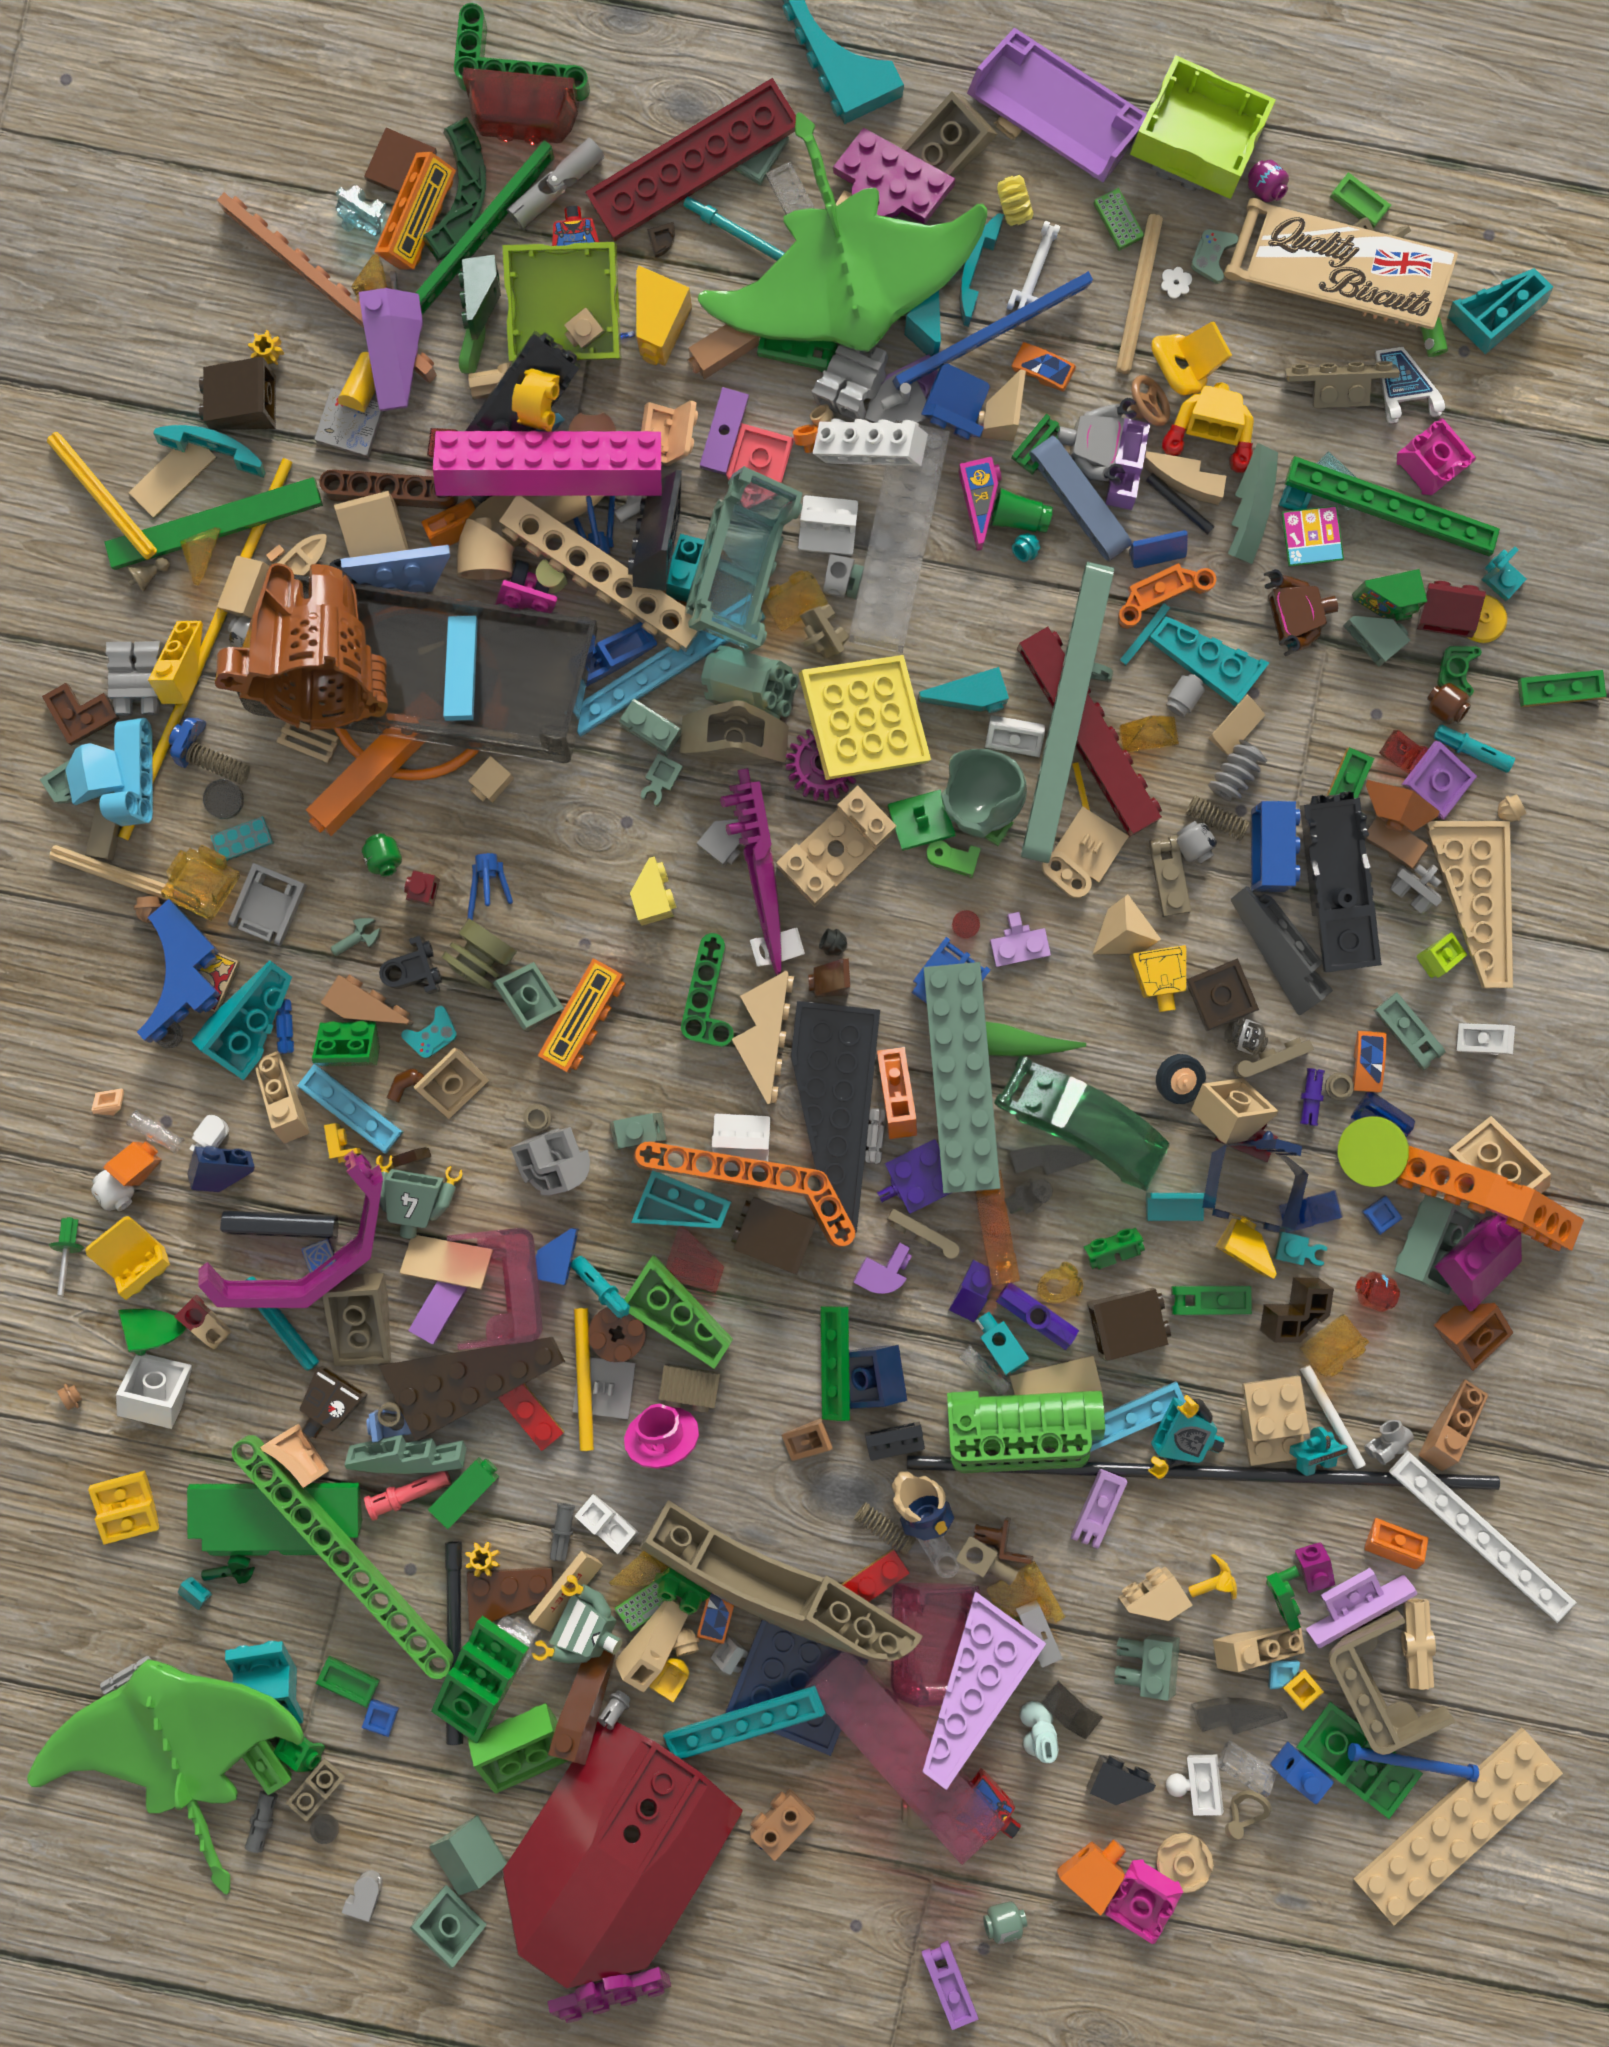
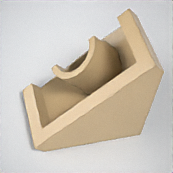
[1092,894,1161,955]

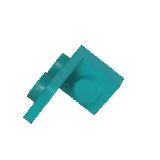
[1481,546,1527,601]

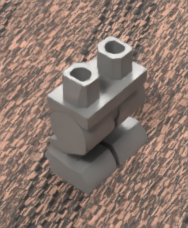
[811,345,888,420]
[106,641,165,716]

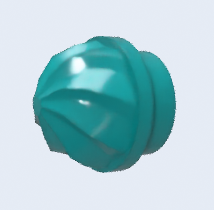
[1012,533,1041,562]

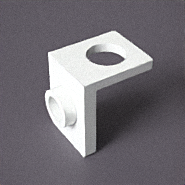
[750,928,805,967]

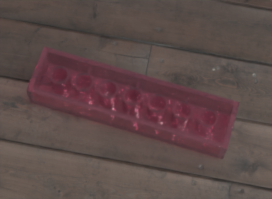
[804,1651,1005,1865]

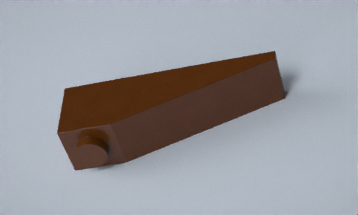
[808,958,850,997]
[548,1650,615,1765]

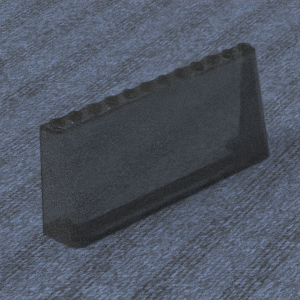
[237,574,598,764]

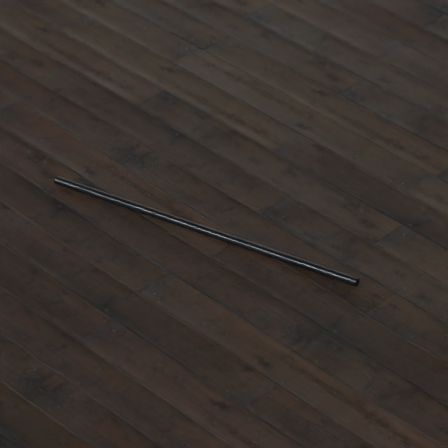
[907,1455,1500,1490]

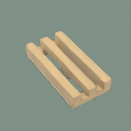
[277,722,340,764]

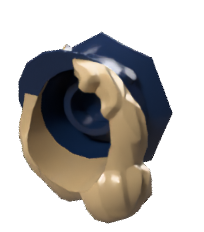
[892,1471,955,1541]

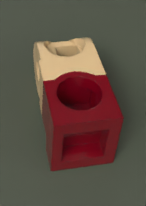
[174,1294,231,1349]

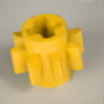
[248,330,284,365]
[465,1542,500,1577]

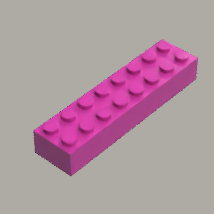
[433,431,662,496]

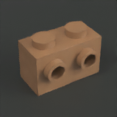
[750,1789,815,1861]

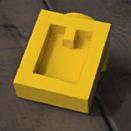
[324,1123,362,1163]

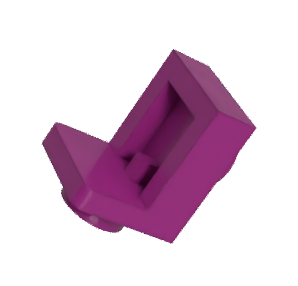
[1295,1543,1335,1593]

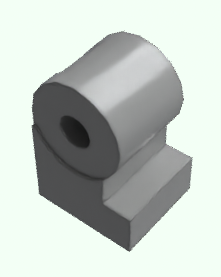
[823,554,855,599]
[342,1870,383,1922]

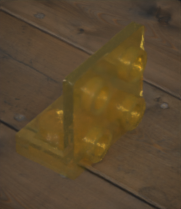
[986,1561,1065,1626]

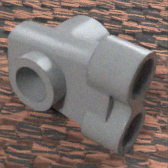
[1364,1420,1414,1465]

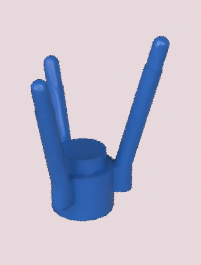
[573,496,615,555]
[467,853,513,920]

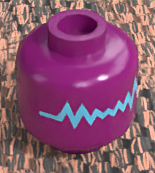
[1248,160,1289,203]

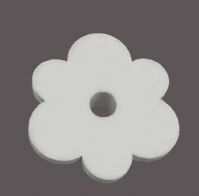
[1161,267,1192,299]

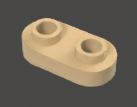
[1042,851,1092,898]

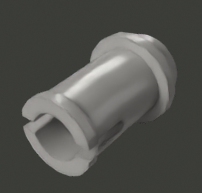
[598,1690,631,1730]

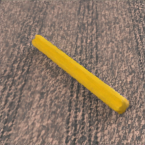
[47,432,157,559]

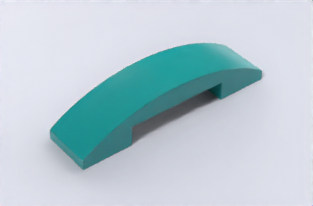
[960,213,1004,327]
[153,425,265,478]

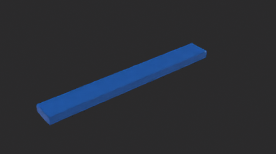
[892,271,1093,390]

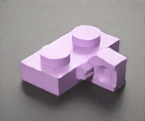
[990,912,1051,967]

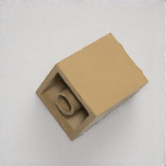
[334,491,409,558]

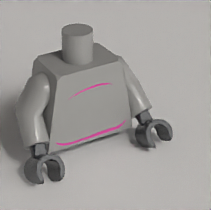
[1057,398,1137,485]

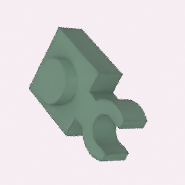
[641,753,683,807]

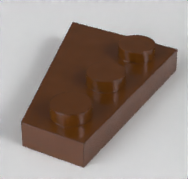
[467,1567,554,1631]

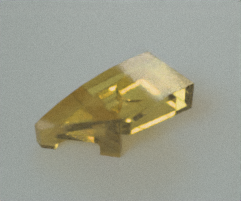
[608,1551,668,1587]

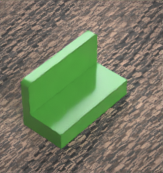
[242,1739,292,1795]

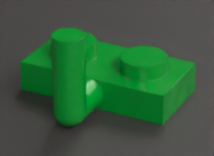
[1266,1566,1301,1632]

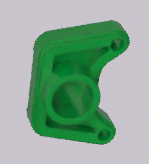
[1437,646,1482,697]

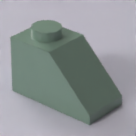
[1343,616,1411,667]

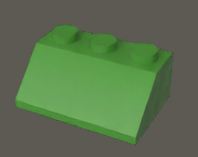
[468,1703,568,1794]

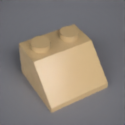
[1191,1078,1278,1144]

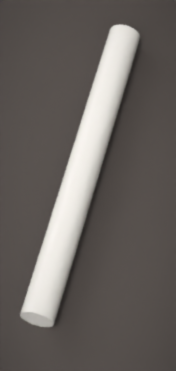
[1300,1364,1366,1469]

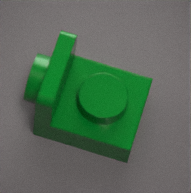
[274,1737,325,1772]

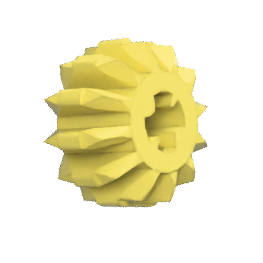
[997,175,1033,226]

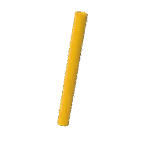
[574,1308,594,1451]

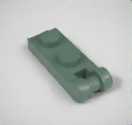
[1373,992,1446,1071]

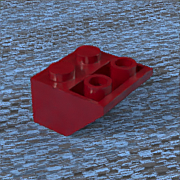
[1417,581,1486,638]

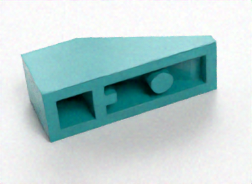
[918,667,1009,713]

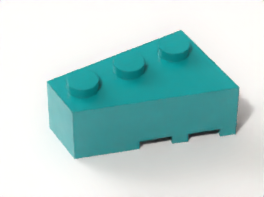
[631,1171,732,1228]

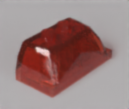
[462,68,579,144]

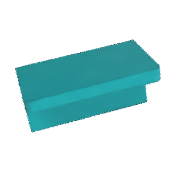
[1146,1192,1205,1221]

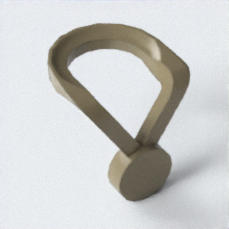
[1225,1790,1272,1841]

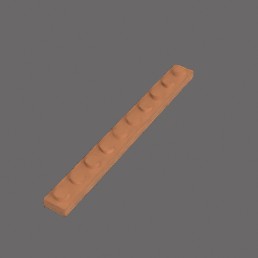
[217,192,437,384]

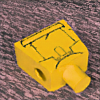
[1129,945,1186,1012]

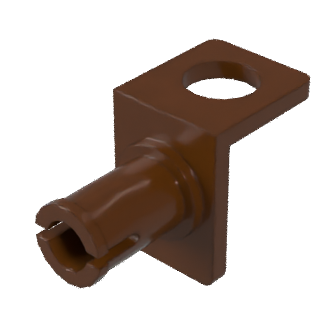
[973,1517,1034,1564]

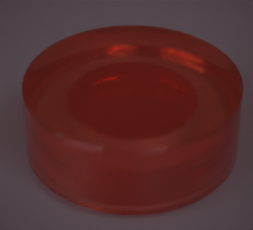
[952,910,980,939]

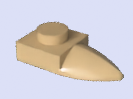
[278,534,327,583]

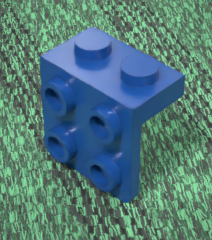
[921,364,990,440]

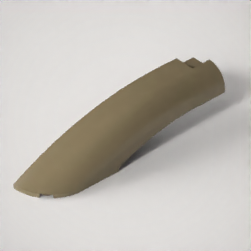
[640,1500,923,1662]

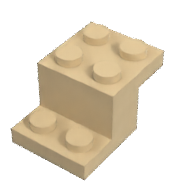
[1240,1375,1309,1466]

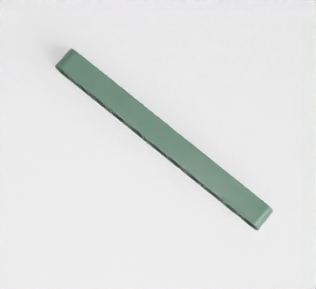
[1021,562,1114,864]

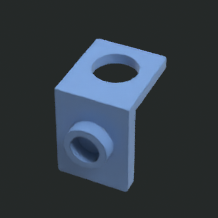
[367,1410,412,1442]

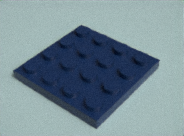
[725,1620,869,1756]

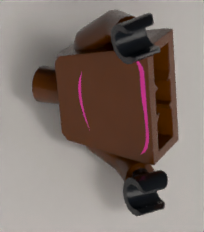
[1264,569,1338,656]

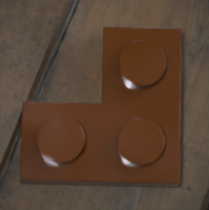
[42,683,120,746]

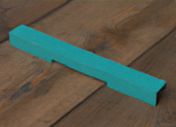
[1120,603,1170,666]

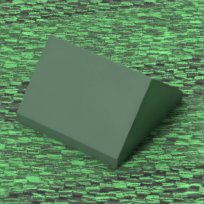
[493,962,564,1032]
[429,1815,507,1895]
[410,1885,487,1969]

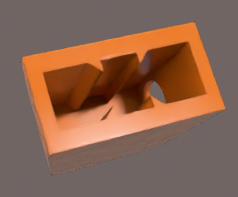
[1057,1839,1126,1916]

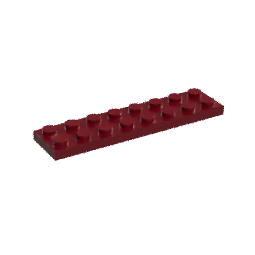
[585,78,796,242]

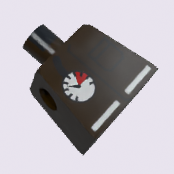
[299,1366,368,1439]

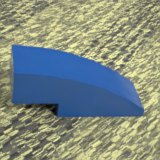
[567,622,657,690]

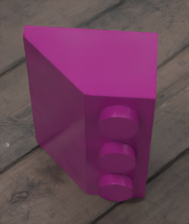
[1434,1213,1522,1311]

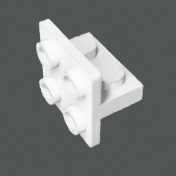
[798,495,858,556]
[712,1114,770,1172]

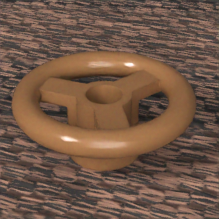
[1130,375,1170,426]

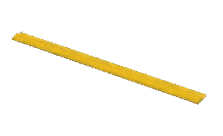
[1072,762,1090,811]

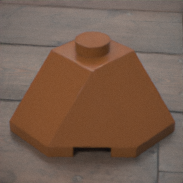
[1366,780,1440,832]

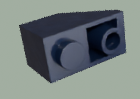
[187,1146,255,1192]

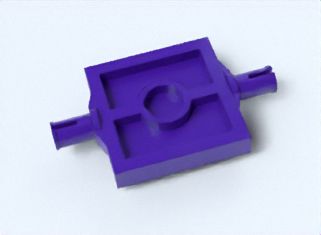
[877,1139,951,1214]

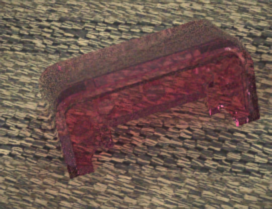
[891,1583,981,1708]

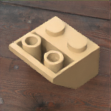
[1118,1567,1193,1621]

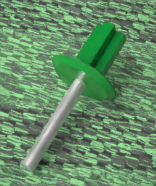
[48,1217,85,1297]

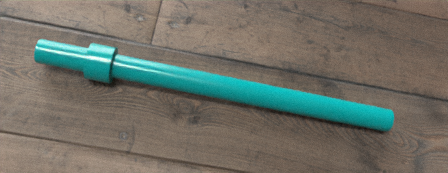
[683,196,784,261]

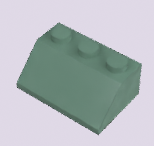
[1394,1195,1480,1295]

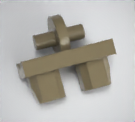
[800,604,849,658]

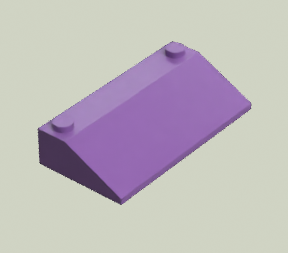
[967,28,1147,183]

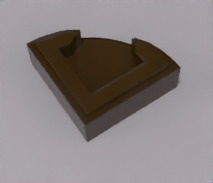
[647,222,675,259]
[391,1147,431,1168]

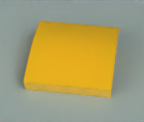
[88,1470,159,1545]

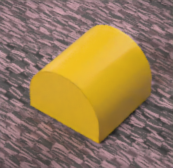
[1283,1669,1324,1711]

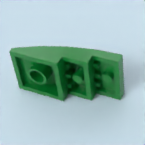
[431,1616,529,1743]
[1296,1701,1423,1819]

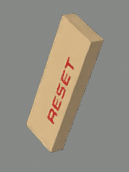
[528,1551,603,1632]

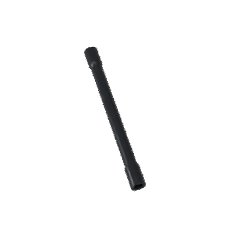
[445,1541,463,1745]

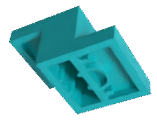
[225,1641,303,1724]

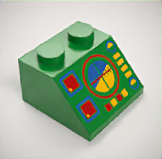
[1352,569,1427,622]

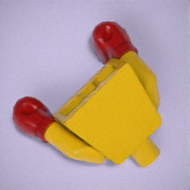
[1162,382,1254,473]

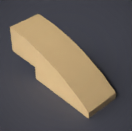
[1143,451,1227,505]

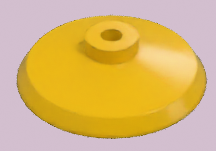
[1467,595,1507,643]

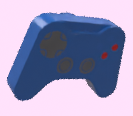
[169,718,206,768]

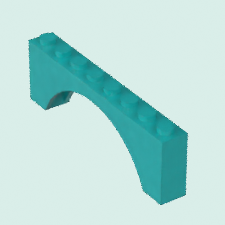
[782,0,904,125]

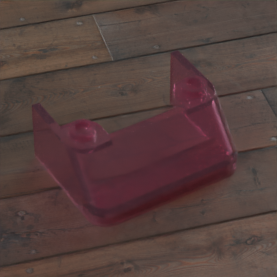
[447,1228,543,1350]

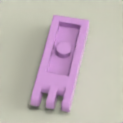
[1071,1469,1127,1549]

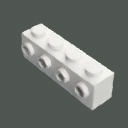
[813,419,928,466]

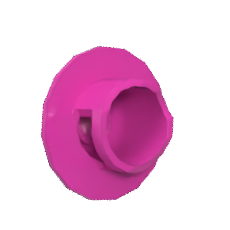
[624,1404,699,1469]

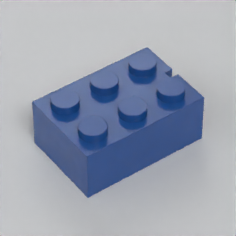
[1251,801,1300,892]

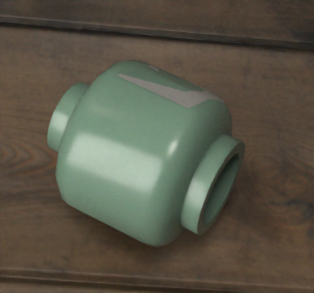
[983,1901,1027,1944]

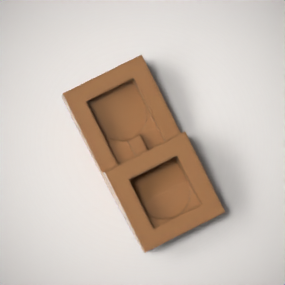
[1365,816,1428,870]

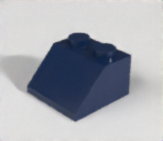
[849,1344,907,1409]

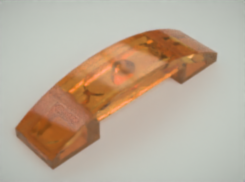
[975,1170,1020,1286]

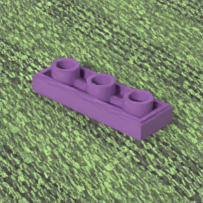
[699,387,749,475]

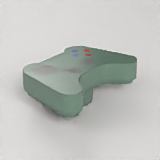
[1191,229,1238,284]

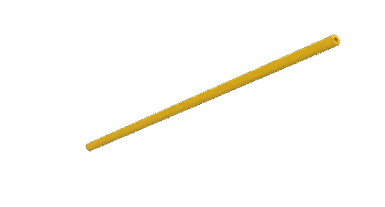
[118,458,293,841]

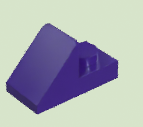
[948,1260,999,1322]

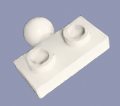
[1166,1755,1224,1816]

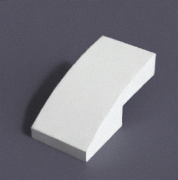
[575,1494,639,1554]

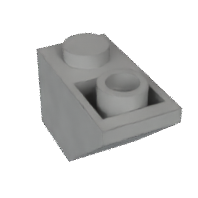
[697,819,742,867]

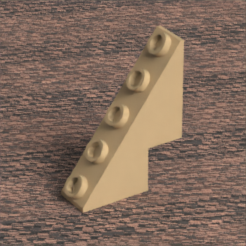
[732,970,794,1105]

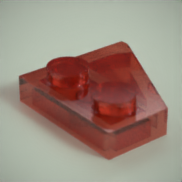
[666,1226,725,1294]

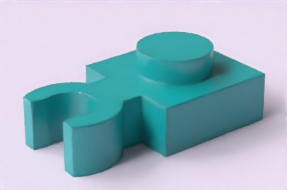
[1274,1232,1327,1266]

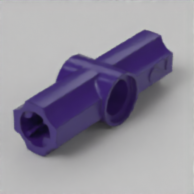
[996,1281,1079,1350]

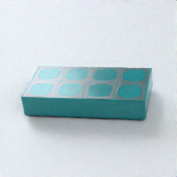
[210,816,274,863]

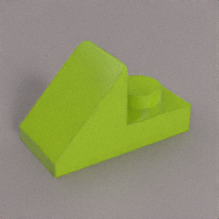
[1417,932,1467,978]

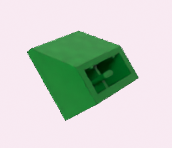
[312,1021,380,1066]

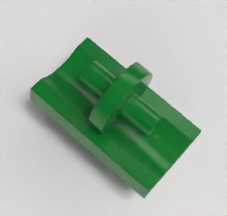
[654,1567,711,1615]

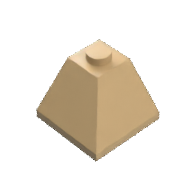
[978,370,1026,442]

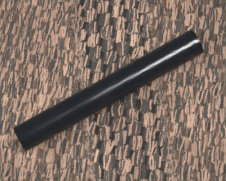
[1146,473,1215,535]

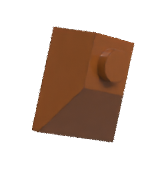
[1434,1303,1513,1371]

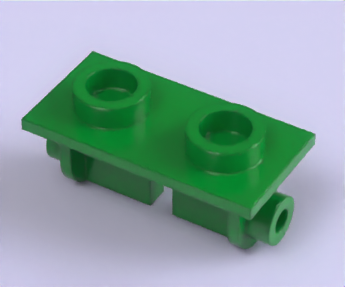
[1083,1228,1145,1270]

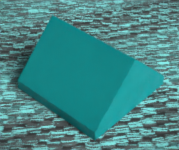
[904,290,941,357]

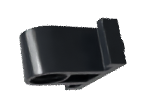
[379,936,442,994]

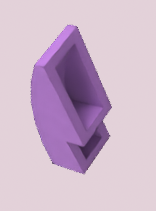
[1105,418,1150,510]
[408,1281,469,1345]

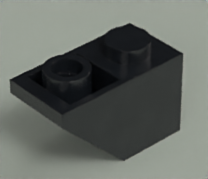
[1087,1755,1156,1805]

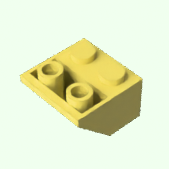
[630,857,677,926]

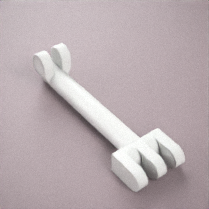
[1006,221,1061,311]

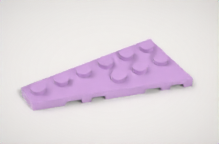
[922,1592,1046,1790]

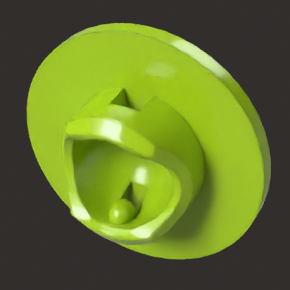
[1338,1116,1409,1187]

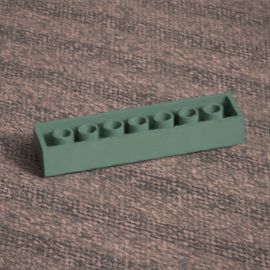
[924,962,1000,1193]

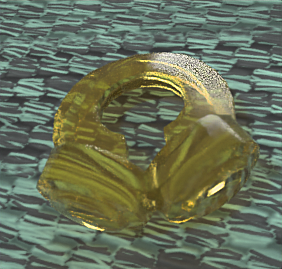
[1037,1262,1083,1303]

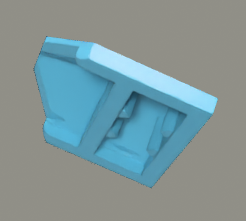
[65,743,125,805]

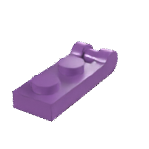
[922,1941,979,2030]

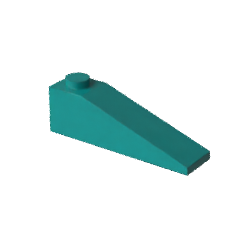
[191,960,292,1081]

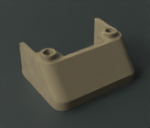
[1328,1607,1455,1755]

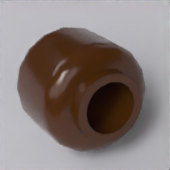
[1427,683,1471,724]

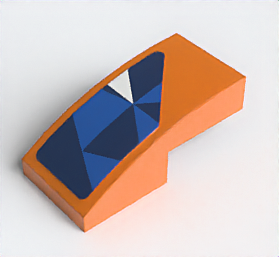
[1011,342,1076,392]
[1353,1031,1386,1093]
[696,1593,734,1645]

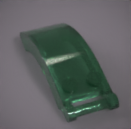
[994,1056,1170,1191]

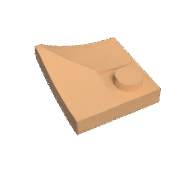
[260,1424,329,1488]

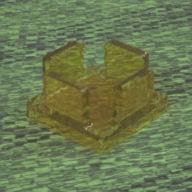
[161,845,240,921]

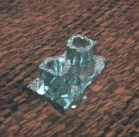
[336,185,386,237]

